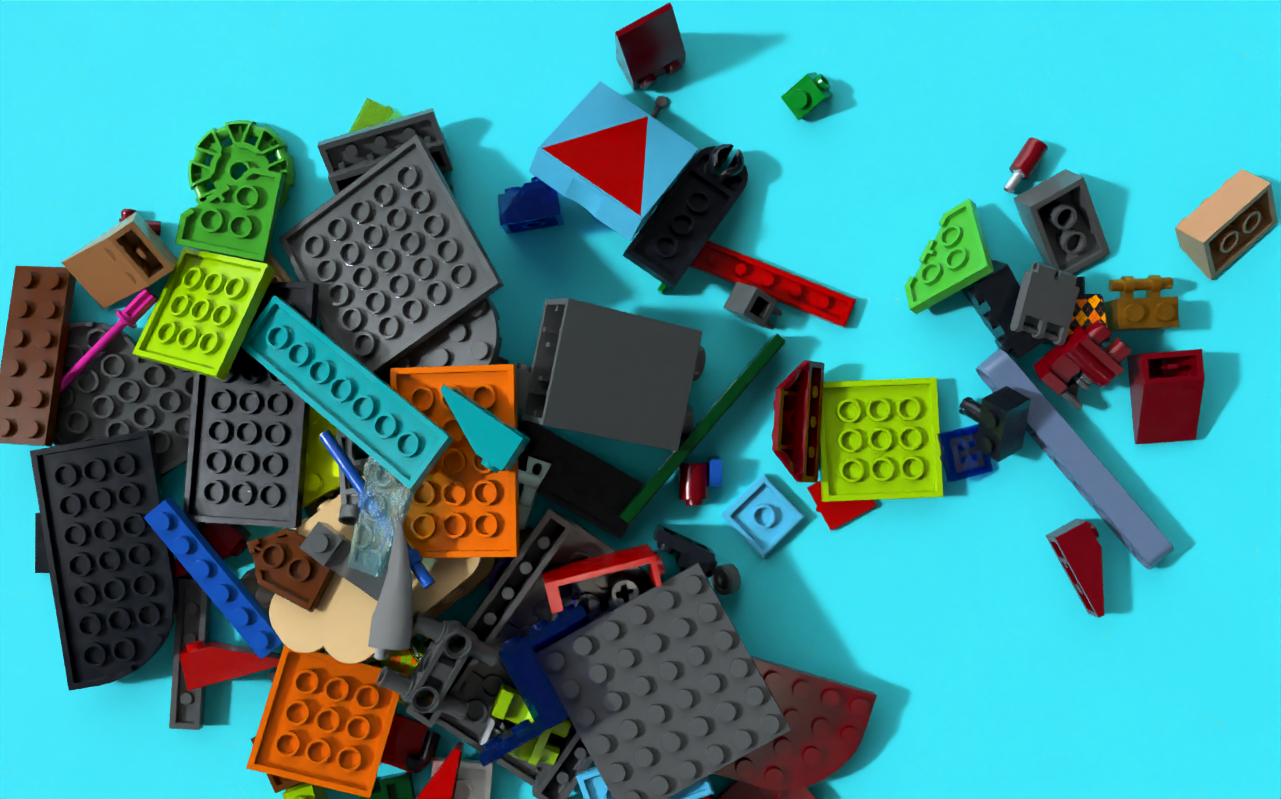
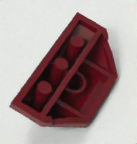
[772,360,824,483]

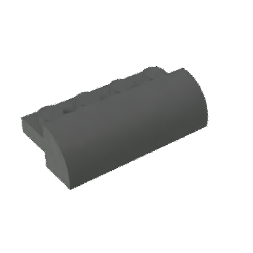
[317,108,453,195]

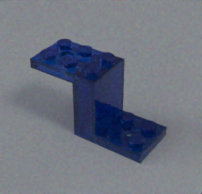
[477,604,589,767]

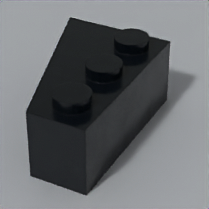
[961,260,1046,358]

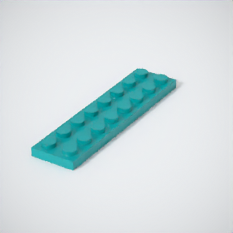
[240,295,454,491]

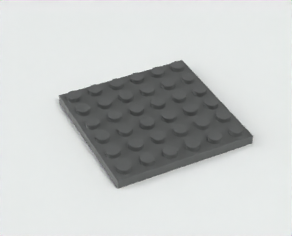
[279,135,504,375]
[535,562,791,799]

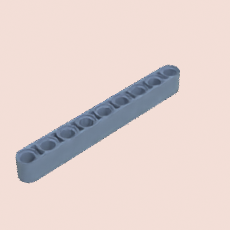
[976,349,1174,570]

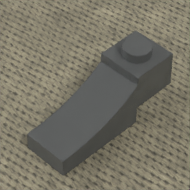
[299,521,388,601]

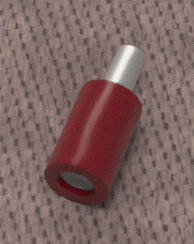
[1003,137,1048,194]

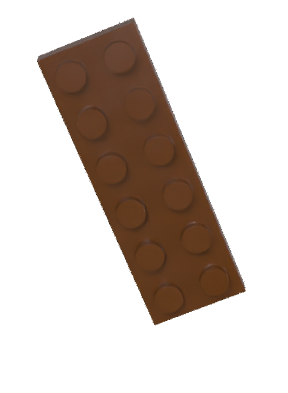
[0,266,76,447]

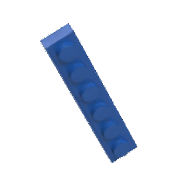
[144,497,283,659]

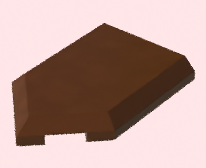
[247,528,335,612]

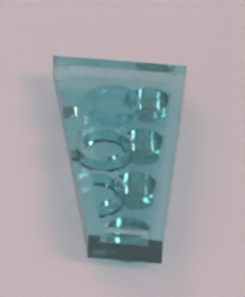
[348,456,416,578]

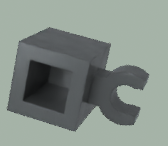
[723,282,782,330]

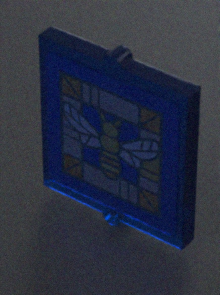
[937,424,993,482]

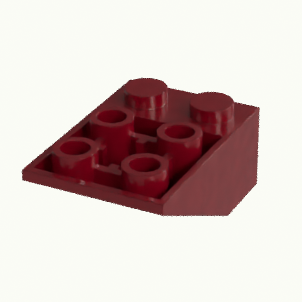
[1127,349,1205,444]

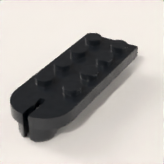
[623,144,748,290]
[518,421,644,539]

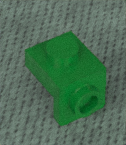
[781,72,833,120]

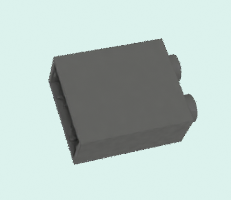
[521,298,706,452]

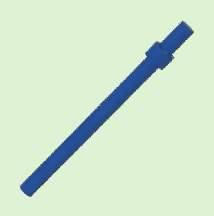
[319,430,435,589]

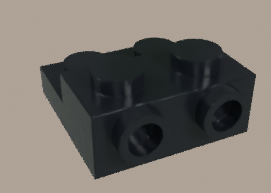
[653,524,717,578]

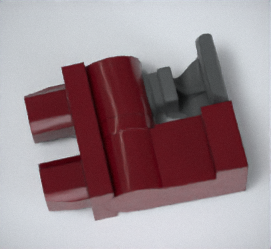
[1033,320,1132,410]

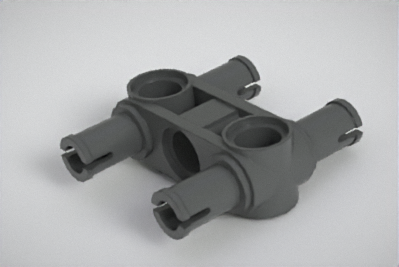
[376,611,501,720]

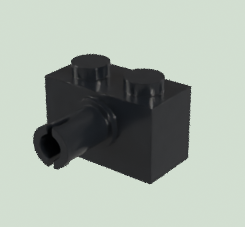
[959,386,1031,462]

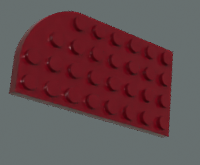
[713,655,877,791]

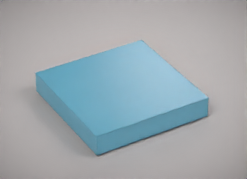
[721,474,805,558]

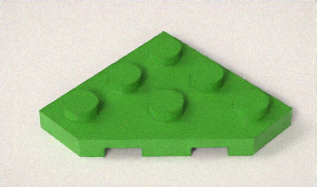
[175,167,285,263]
[905,198,994,314]

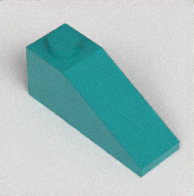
[440,385,530,473]

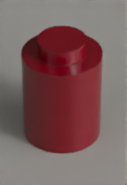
[679,463,709,505]

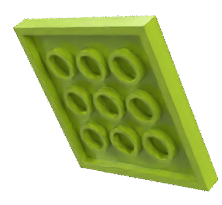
[132,247,276,381]
[819,377,943,502]

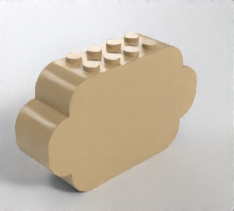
[269,468,496,664]

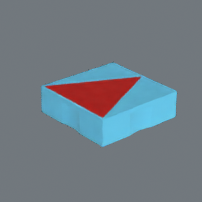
[529,81,699,241]

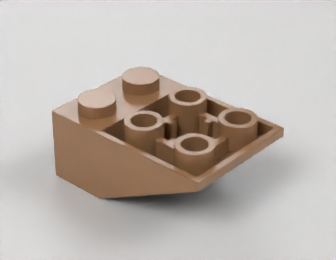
[61,211,177,309]

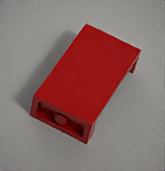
[542,544,665,614]

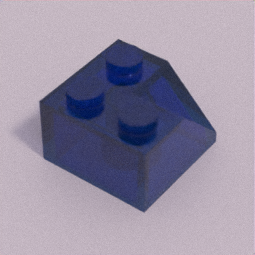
[498,177,565,235]

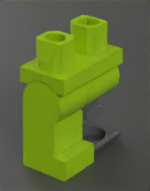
[479,683,572,766]

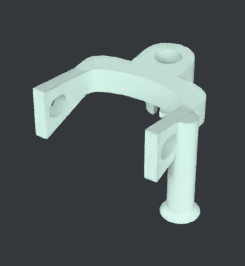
[518,456,552,530]

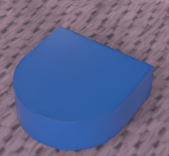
[708,456,722,488]

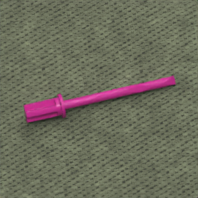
[60,288,159,392]

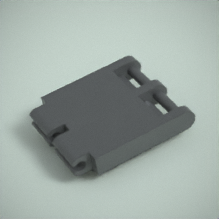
[1010,262,1080,346]

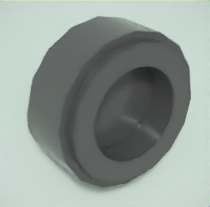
[711,564,741,596]

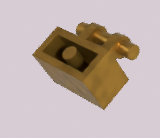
[1104,275,1179,332]

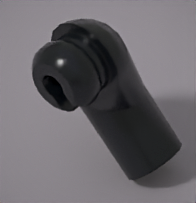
[404,731,441,773]

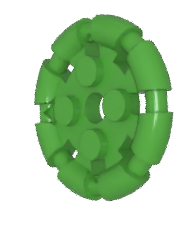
[188,120,296,212]

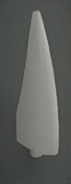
[368,520,413,660]

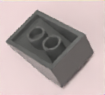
[1013,169,1110,274]

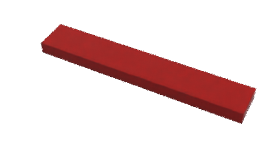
[690,241,856,328]

